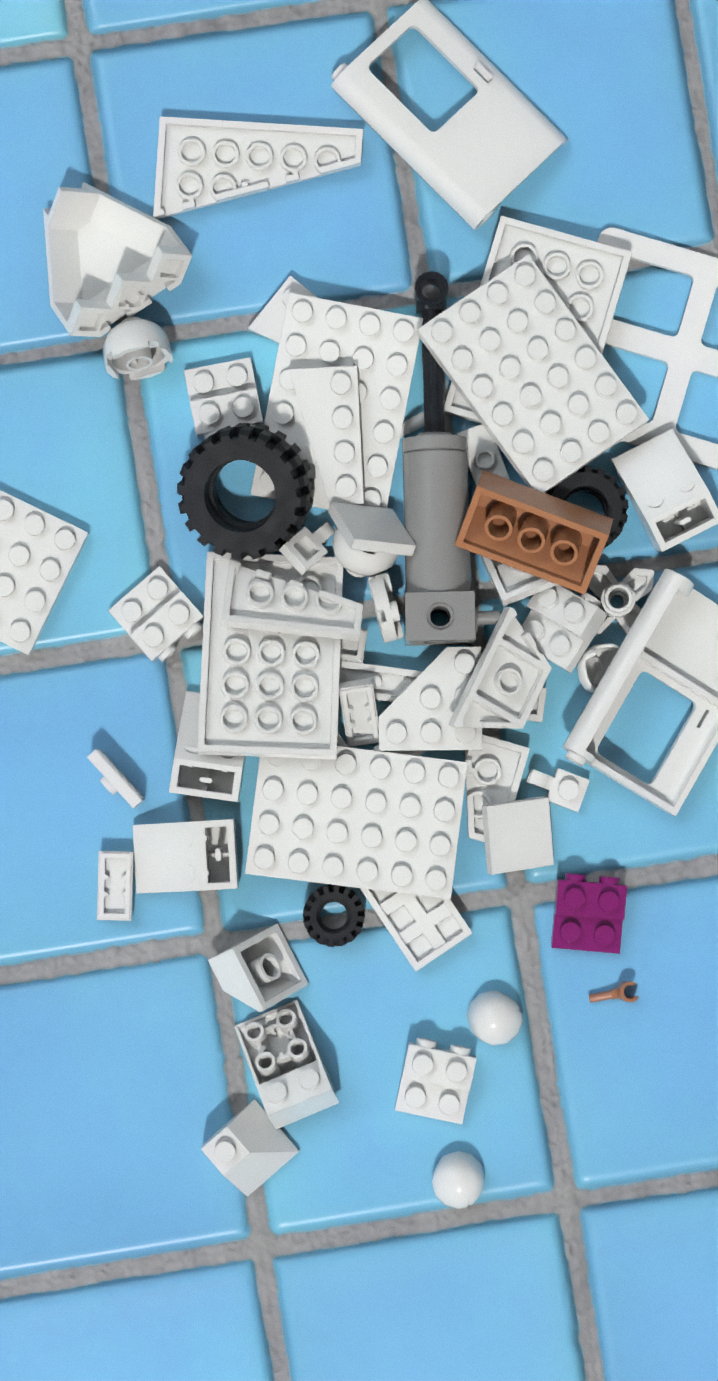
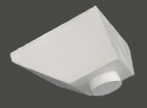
[208,923,309,1012]
[201,1099,299,1197]

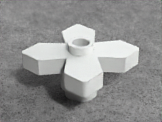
[587,565,654,635]

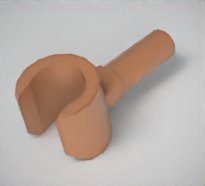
[589,981,639,1003]

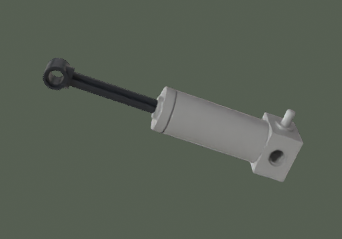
[402,271,501,646]

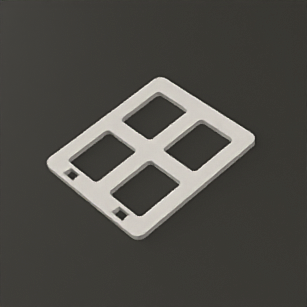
[597,228,718,470]

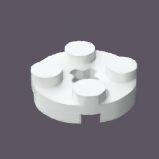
[368,573,404,643]

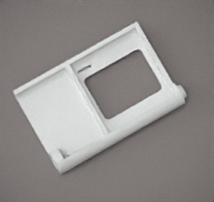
[331,0,568,231]
[562,568,718,816]

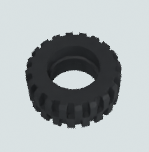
[177,423,314,560]

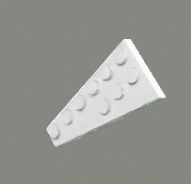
[153,116,363,219]

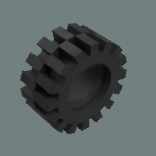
[303,884,365,947]

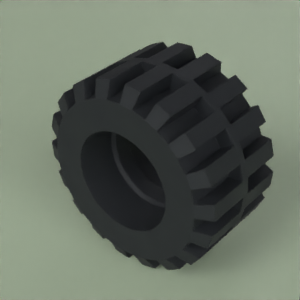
[546,466,629,549]

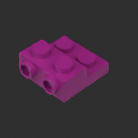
[551,873,627,954]

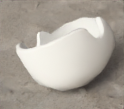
[577,644,619,693]
[467,990,523,1045]
[432,1151,485,1209]

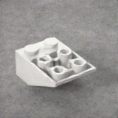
[611,429,718,552]
[169,691,246,802]
[132,819,239,894]
[234,1000,339,1130]

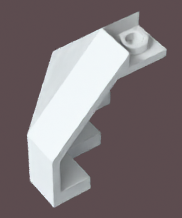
[43,182,192,337]

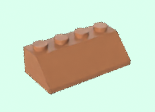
[455,470,613,595]

